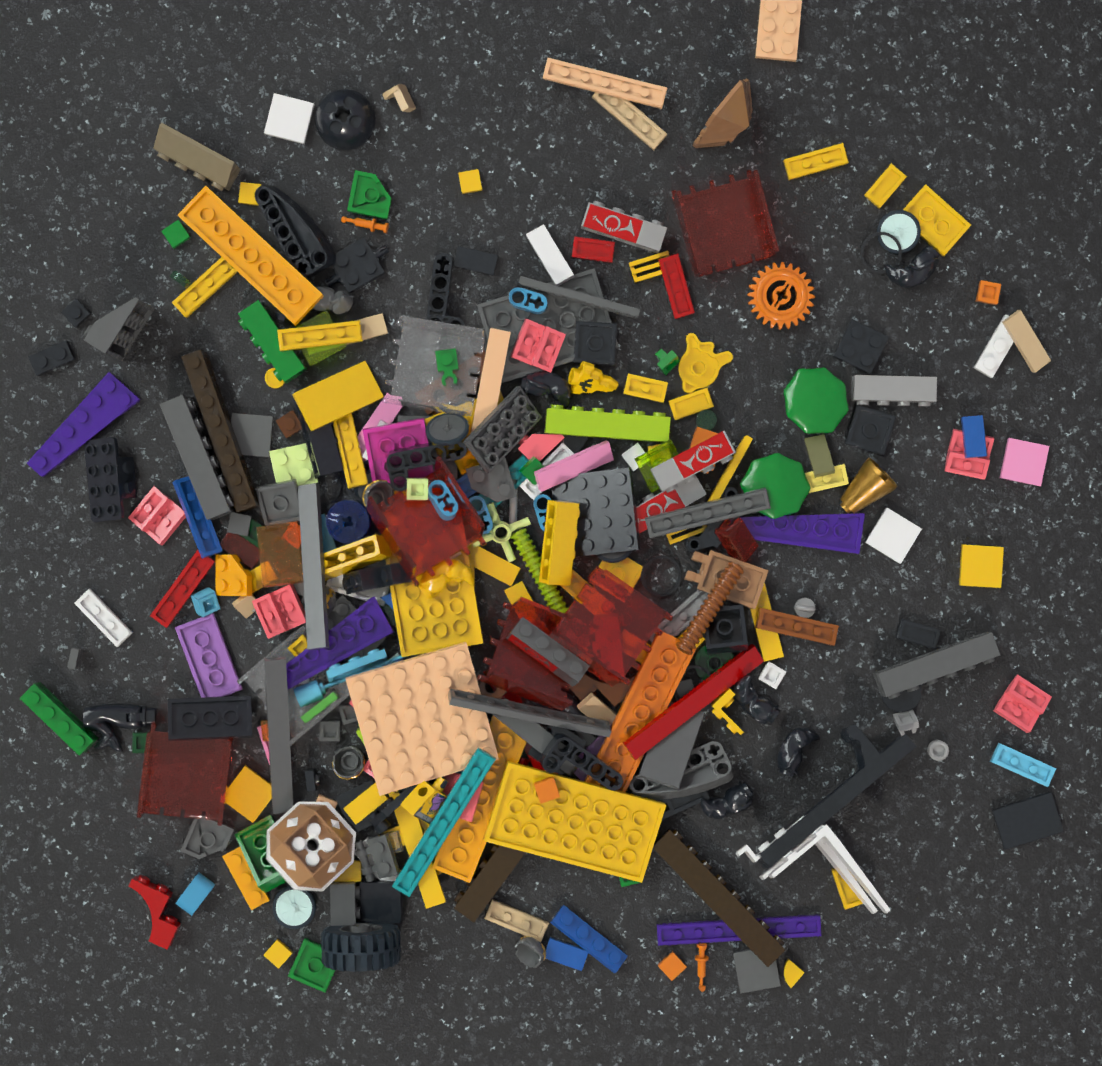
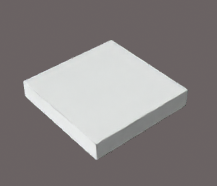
[264,93,314,144]
[865,508,922,564]

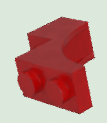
[129,875,181,950]

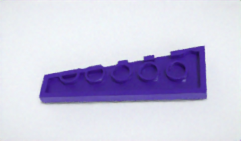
[27,372,141,477]
[737,513,865,554]
[286,596,394,689]

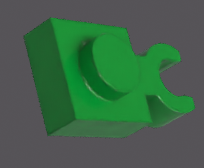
[435,348,459,386]

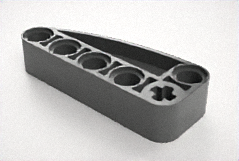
[629,741,734,800]

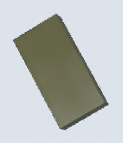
[804,434,835,478]

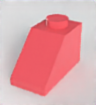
[518,434,565,461]

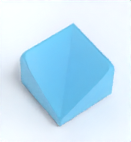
[191,587,220,617]

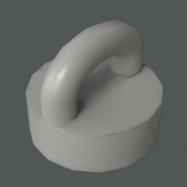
[794,598,816,618]

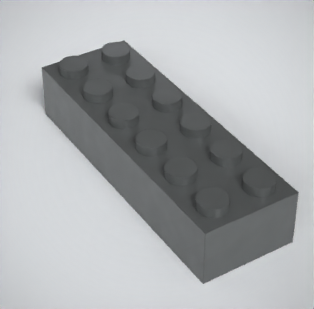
[160,395,236,520]

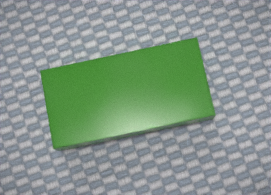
[300,691,339,723]

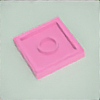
[1000,438,1049,486]

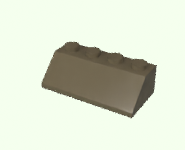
[153,123,241,191]

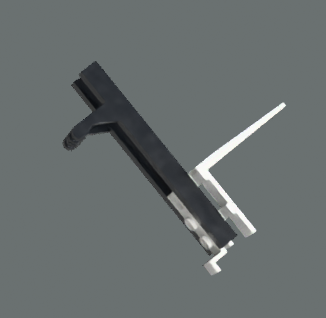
[736,724,916,914]

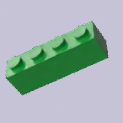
[238,300,307,383]
[20,682,99,756]

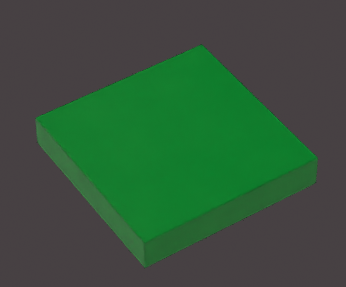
[288,938,335,993]

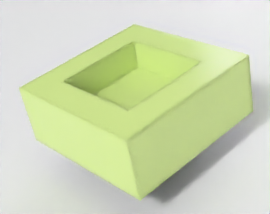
[406,478,428,500]

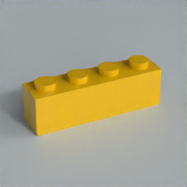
[539,500,580,586]
[324,534,392,581]

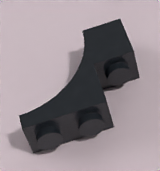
[342,560,416,595]

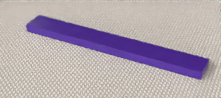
[657,914,821,946]

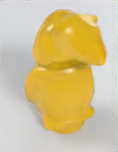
[418,559,474,599]

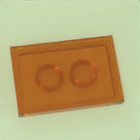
[256,521,303,588]

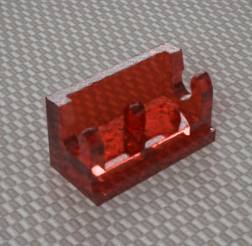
[714,518,758,562]

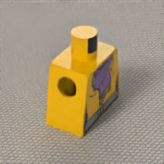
[400,777,449,824]

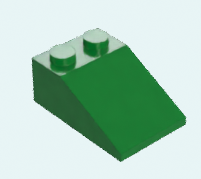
[234,815,286,893]

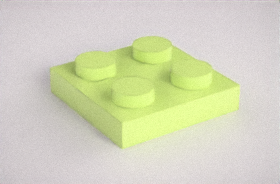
[269,443,319,486]

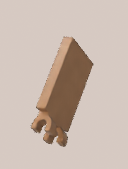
[685,550,768,610]

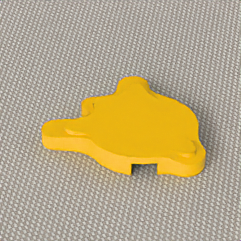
[678,333,733,393]

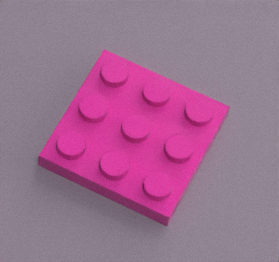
[362,418,435,485]

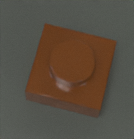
[276,410,302,438]

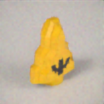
[568,361,619,395]

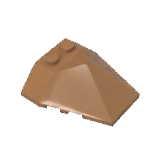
[693,78,752,148]

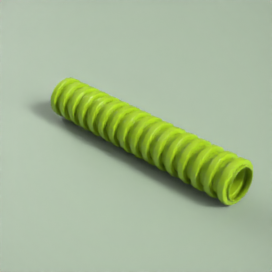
[510,528,572,624]

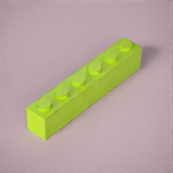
[544,405,671,443]

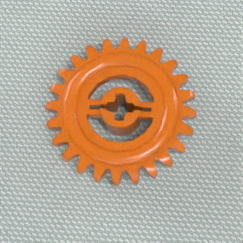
[747,262,815,330]

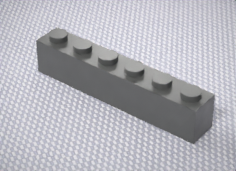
[873,632,1000,699]

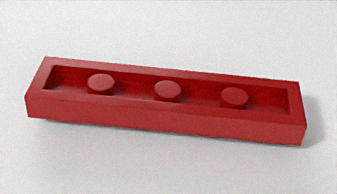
[150,550,215,628]

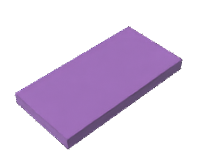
[175,613,243,698]

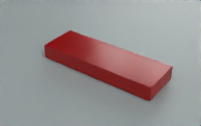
[658,253,695,319]

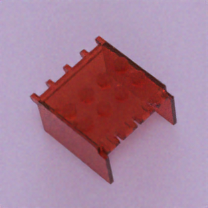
[671,170,779,278]
[367,456,486,587]
[548,566,673,687]
[477,597,598,710]
[137,722,234,826]

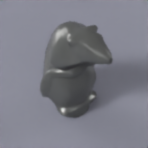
[312,284,353,314]

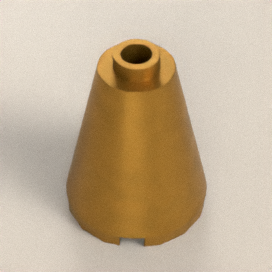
[840,457,898,514]

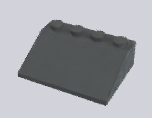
[84,297,155,361]

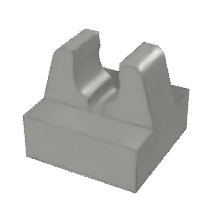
[893,709,919,736]

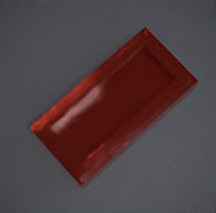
[220,533,265,569]

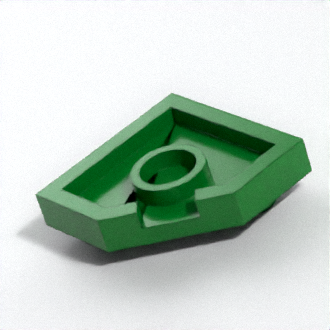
[347,170,392,220]

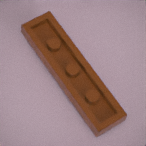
[755,608,839,646]

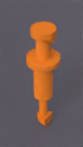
[341,216,389,233]
[695,943,709,992]

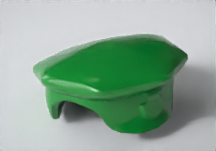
[784,367,849,434]
[740,453,811,519]

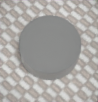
[927,740,949,761]

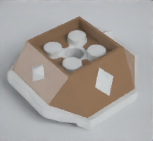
[266,802,356,892]

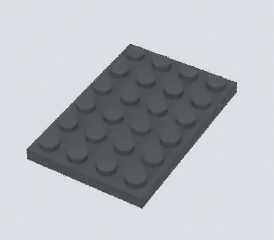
[477,268,619,384]

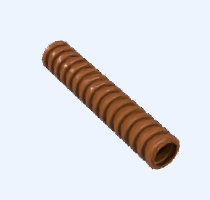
[676,562,744,655]

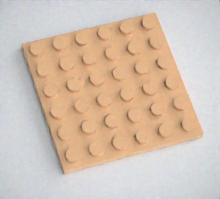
[345,642,499,796]

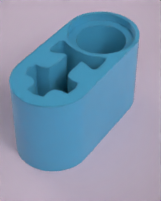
[509,287,547,314]
[428,480,458,521]
[534,494,551,531]
[467,496,493,534]
[175,872,215,916]

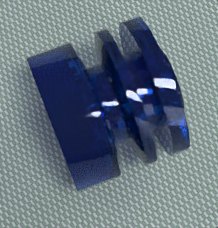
[326,500,372,543]

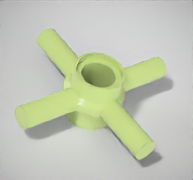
[471,502,531,562]

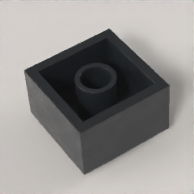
[705,604,748,655]

